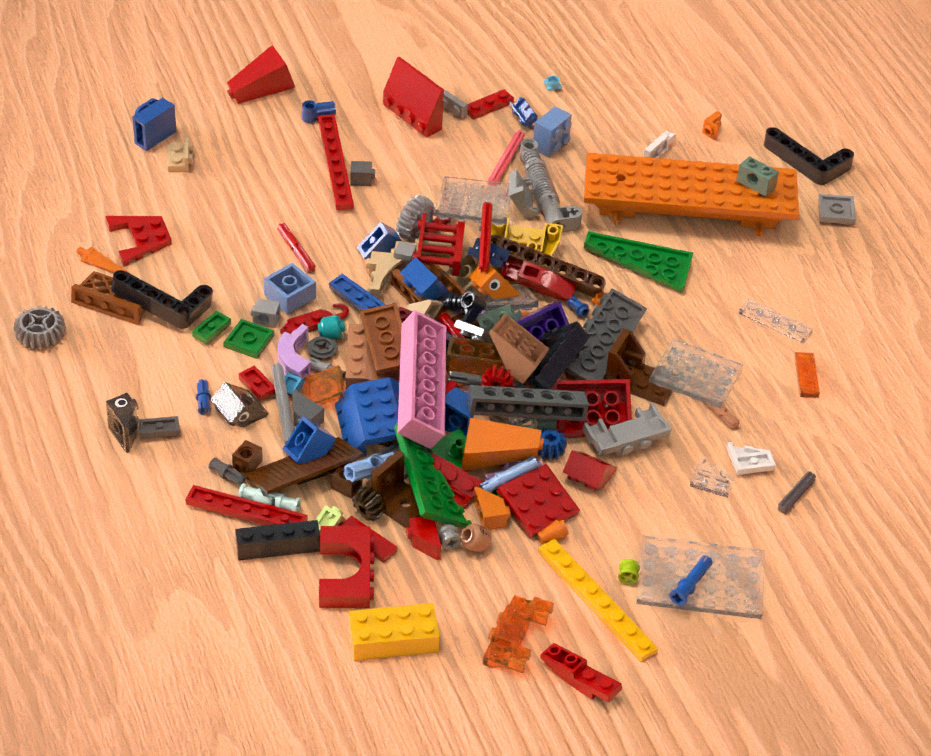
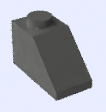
[292,390,324,426]

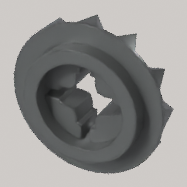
[307,336,338,360]

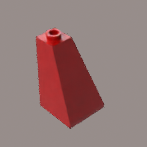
[227,45,295,104]

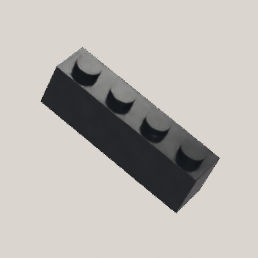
[235,520,320,561]

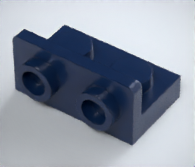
[467,238,511,268]

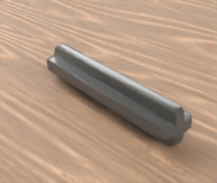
[778,471,816,513]

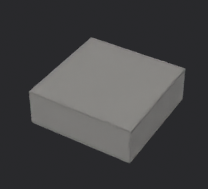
[394,241,417,261]

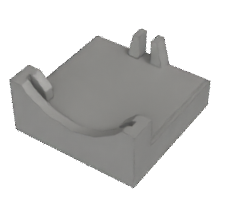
[509,170,539,219]

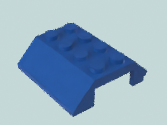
[335,377,400,457]

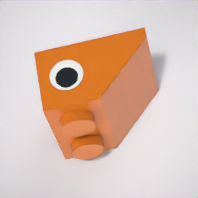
[469,265,520,299]

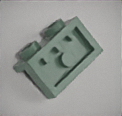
[477,305,522,331]

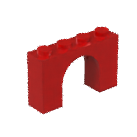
[319,526,374,608]

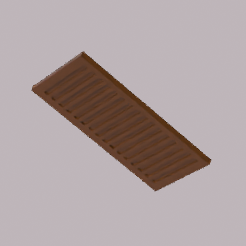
[244,437,364,494]

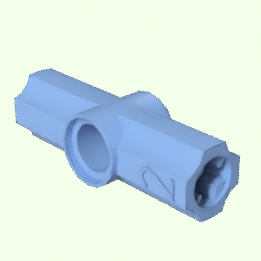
[344,452,394,482]

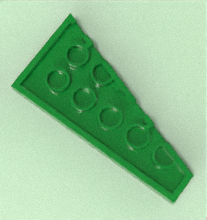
[584,231,693,293]

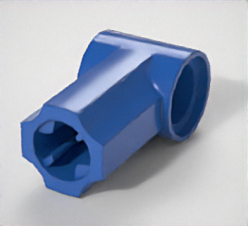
[302,100,336,123]

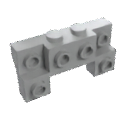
[582,403,672,457]

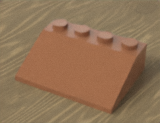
[489,313,549,384]
[345,324,400,390]

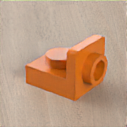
[702,111,722,140]

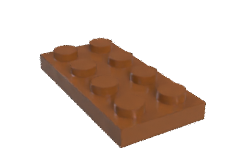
[359,303,402,375]

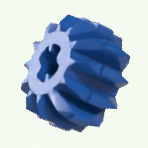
[537,428,567,461]

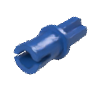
[196,379,211,415]

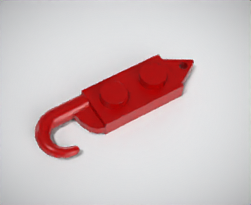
[280,303,349,334]

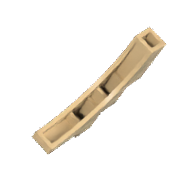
[366,232,453,300]

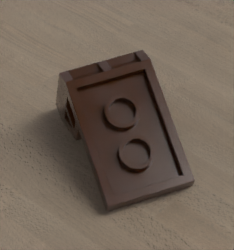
[605,328,679,406]

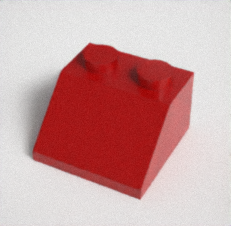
[563,450,617,490]

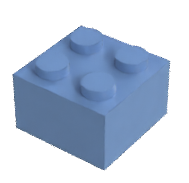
[533,106,572,157]
[263,263,316,315]

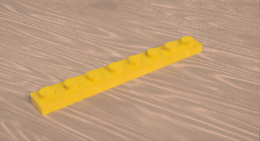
[538,539,658,662]

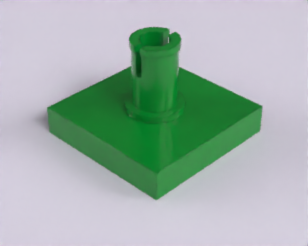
[427,428,467,468]

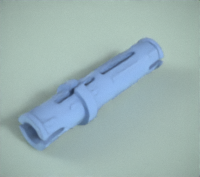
[480,456,539,493]

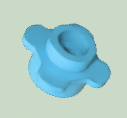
[544,75,562,90]

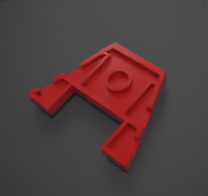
[105,216,172,267]

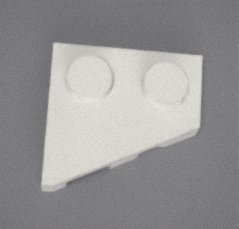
[726,442,776,475]

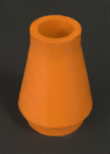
[537,520,569,544]

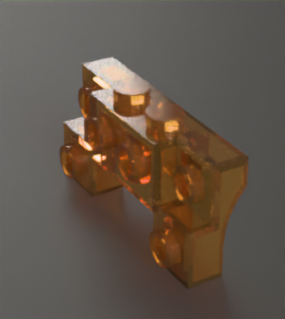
[483,595,554,674]

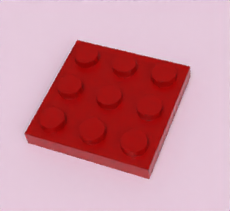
[497,463,580,539]

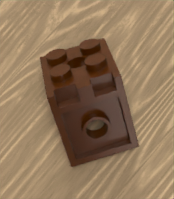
[371,450,421,528]

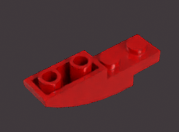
[501,260,576,302]
[540,642,622,702]

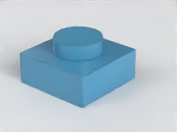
[285,372,305,396]

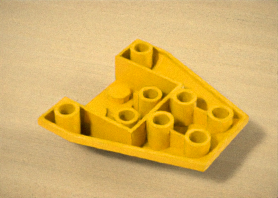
[491,215,563,286]

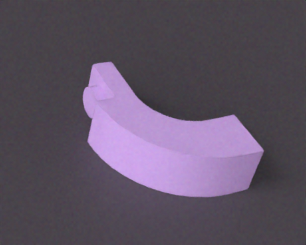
[278,324,311,381]

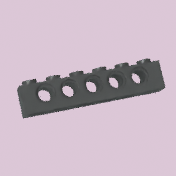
[466,385,589,421]

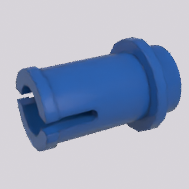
[567,296,589,317]

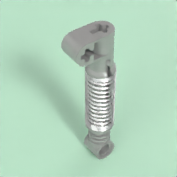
[520,139,582,232]

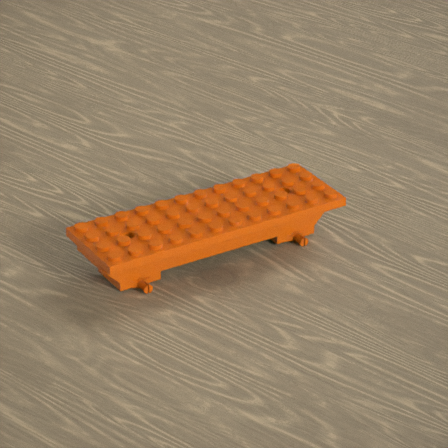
[584,153,799,236]

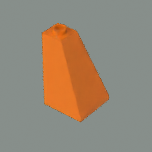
[461,418,544,471]

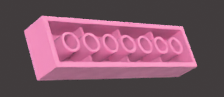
[398,310,446,449]

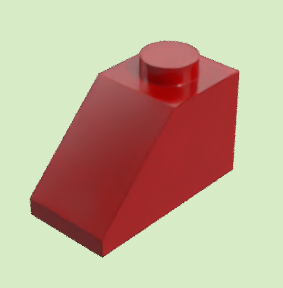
[406,517,441,560]

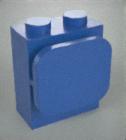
[132,97,176,151]

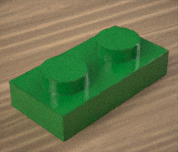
[192,311,231,345]

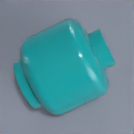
[318,315,347,340]

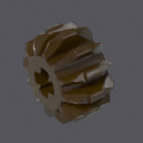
[352,486,387,522]

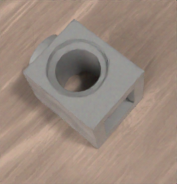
[251,298,280,328]

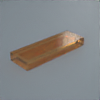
[794,352,820,398]

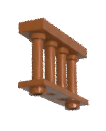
[391,255,466,322]

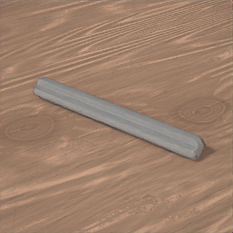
[271,363,294,443]

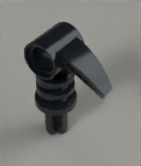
[436,292,486,324]

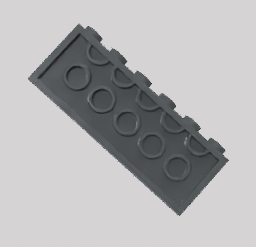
[564,288,647,380]

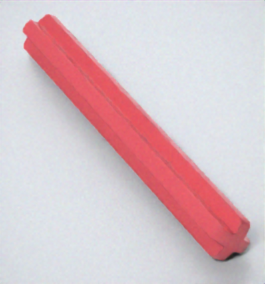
[487,130,525,187]

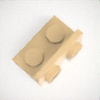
[168,136,193,172]

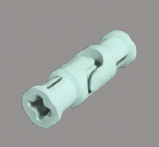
[238,483,301,513]

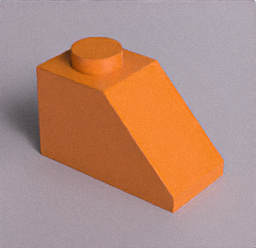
[473,487,511,530]

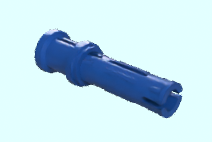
[669,555,713,606]

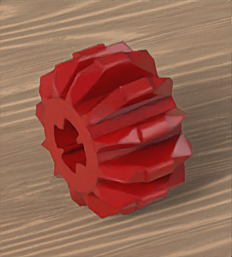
[481,365,514,387]

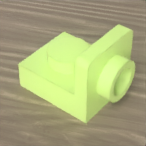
[316,505,346,531]

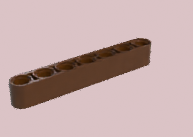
[491,234,606,297]

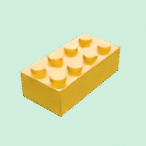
[349,603,440,661]

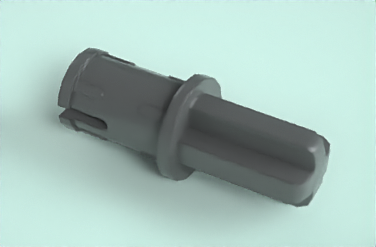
[209,458,246,486]

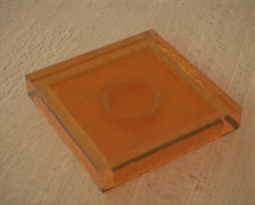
[303,365,345,406]

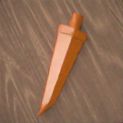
[77,247,131,274]

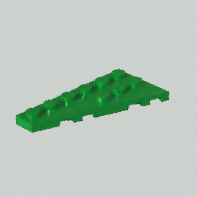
[394,422,472,529]

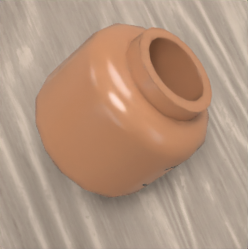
[461,524,492,552]

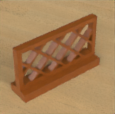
[71,271,146,324]

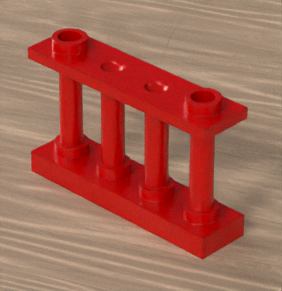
[413,213,466,276]

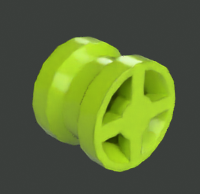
[618,559,640,585]

